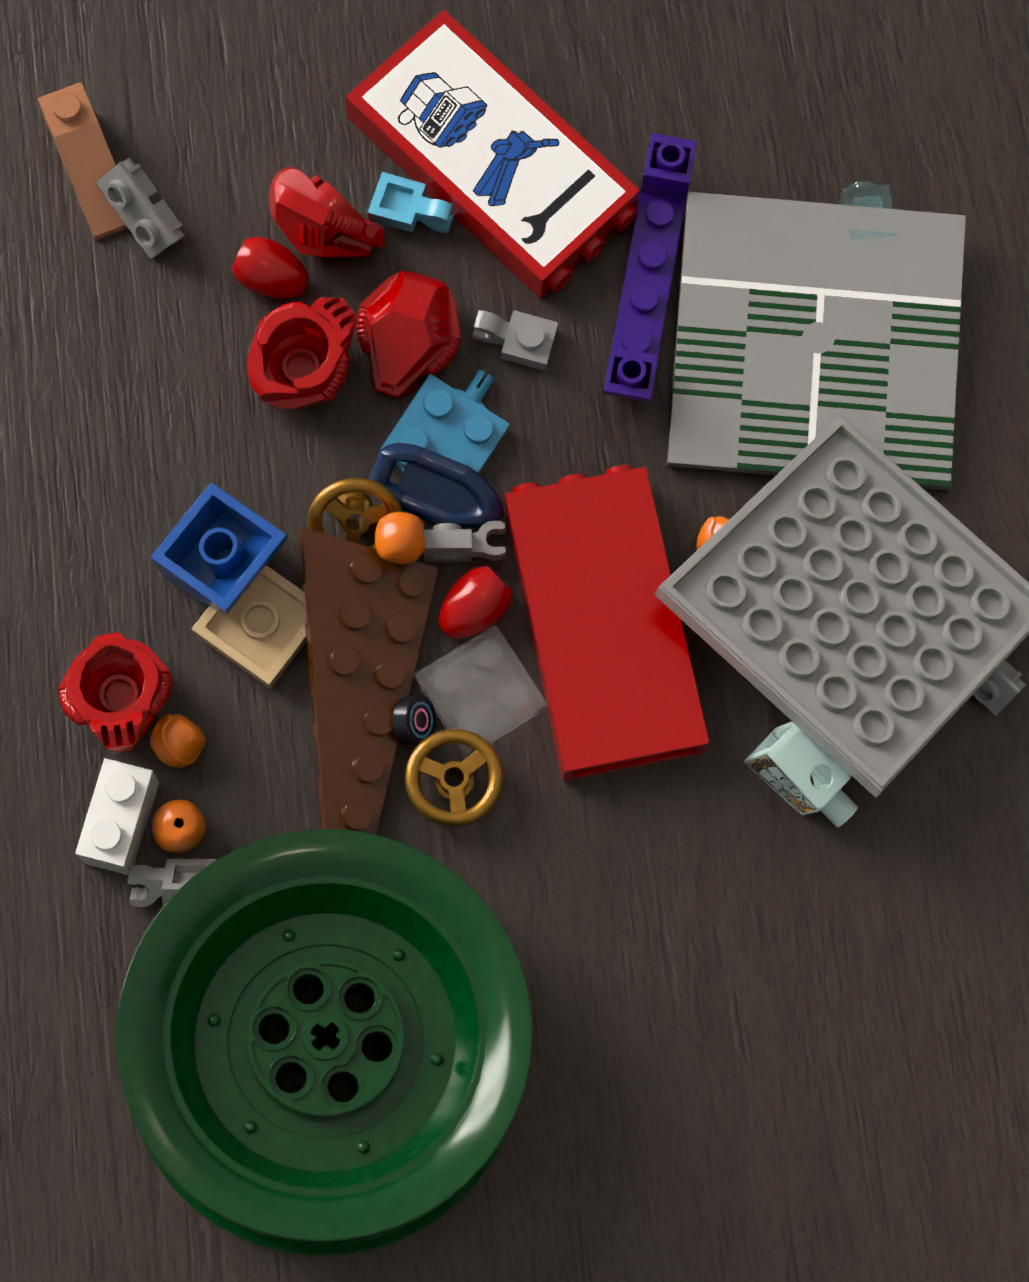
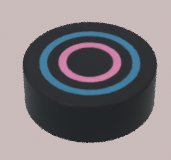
[392,695,436,745]

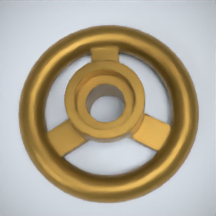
[307,478,403,549]
[405,729,504,827]

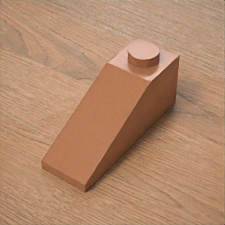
[38,82,128,240]

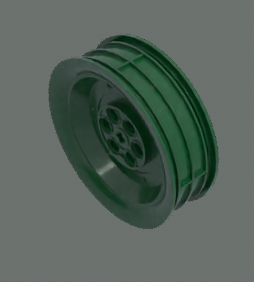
[116,829,532,1257]

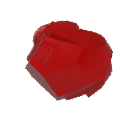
[268,166,386,257]
[356,271,462,399]
[247,297,358,410]
[58,632,173,753]

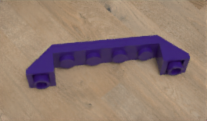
[603,133,697,402]

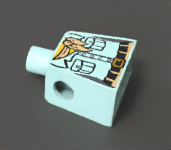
[744,721,858,827]

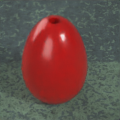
[231,236,309,299]
[439,566,512,639]

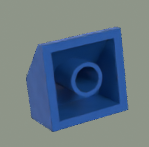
[150,482,288,614]

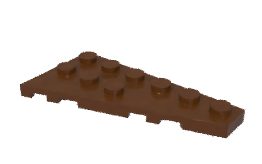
[298,527,439,835]

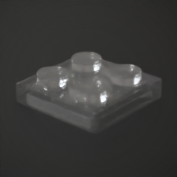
[414,625,548,758]

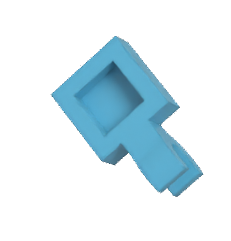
[368,172,454,233]

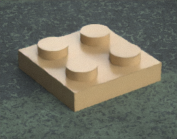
[191,565,307,689]

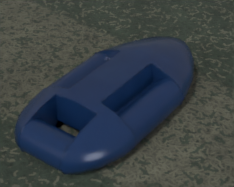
[369,443,504,529]

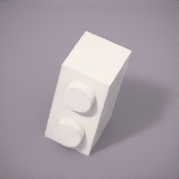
[75,758,159,875]

